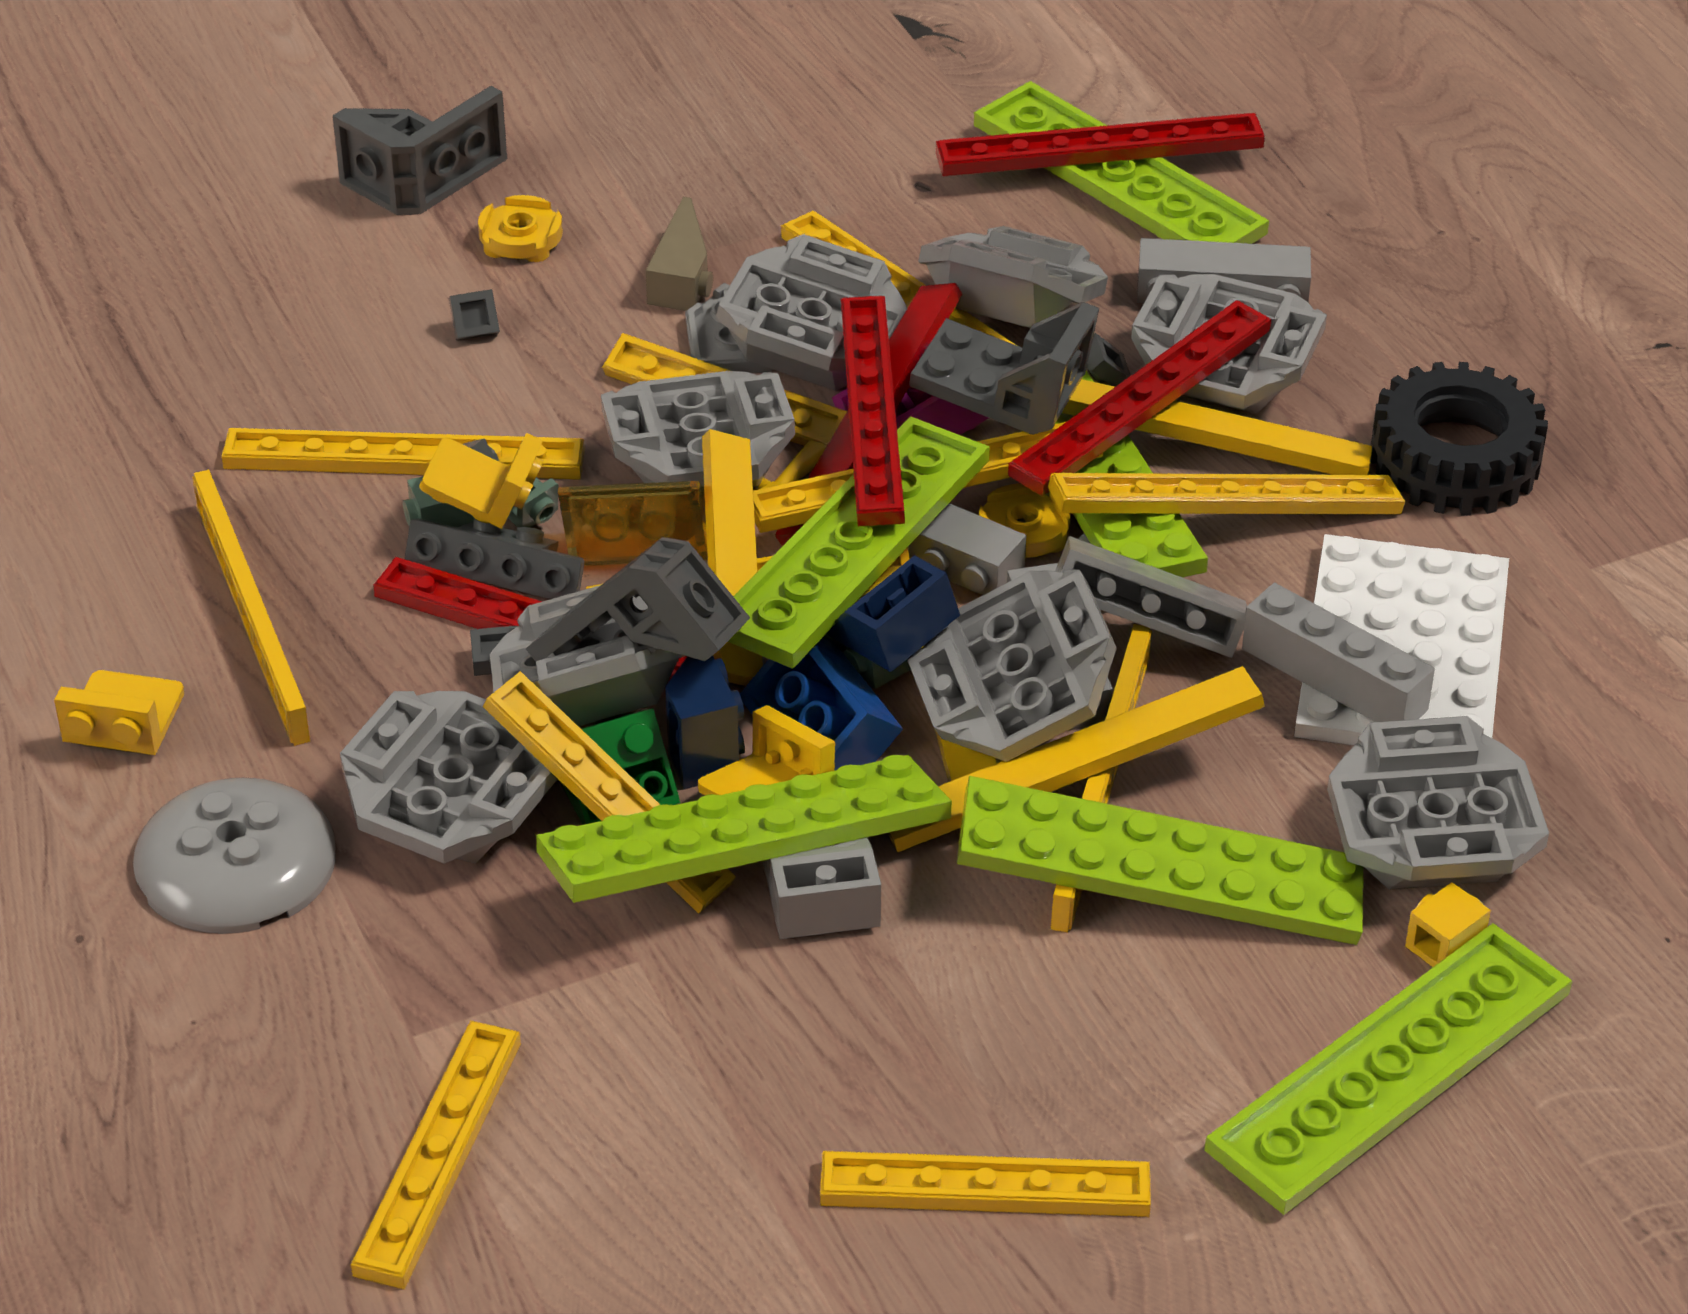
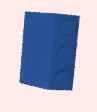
[740,636,903,771]

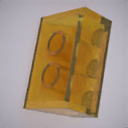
[558,481,708,566]

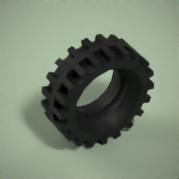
[1370,362,1548,516]

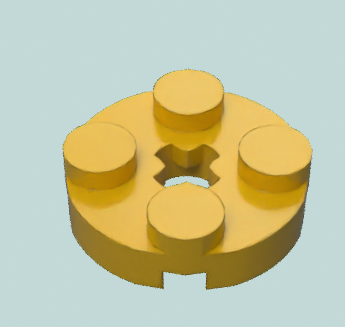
[478,195,563,262]
[979,484,1070,558]

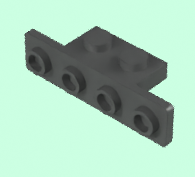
[405,518,585,599]

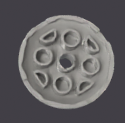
[133,777,336,934]

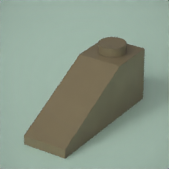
[646,197,713,311]

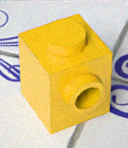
[1405,882,1491,967]

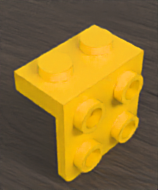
[419,432,543,529]
[54,670,184,755]
[698,705,835,795]

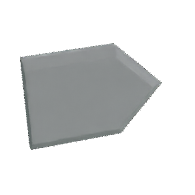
[685,283,773,373]

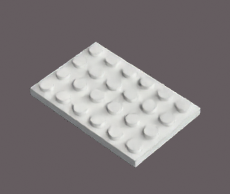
[1294,534,1509,746]

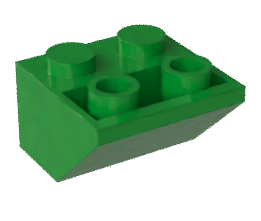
[561,708,681,825]

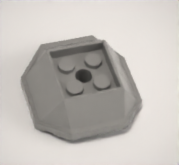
[918,226,1108,328]
[716,234,907,391]
[1131,274,1327,414]
[601,371,795,501]
[908,570,1117,762]
[490,585,685,726]
[340,691,557,864]
[1327,716,1549,890]

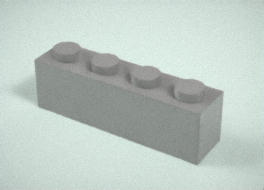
[1137,238,1311,303]
[908,503,1026,595]
[1055,536,1247,658]
[1242,582,1435,722]

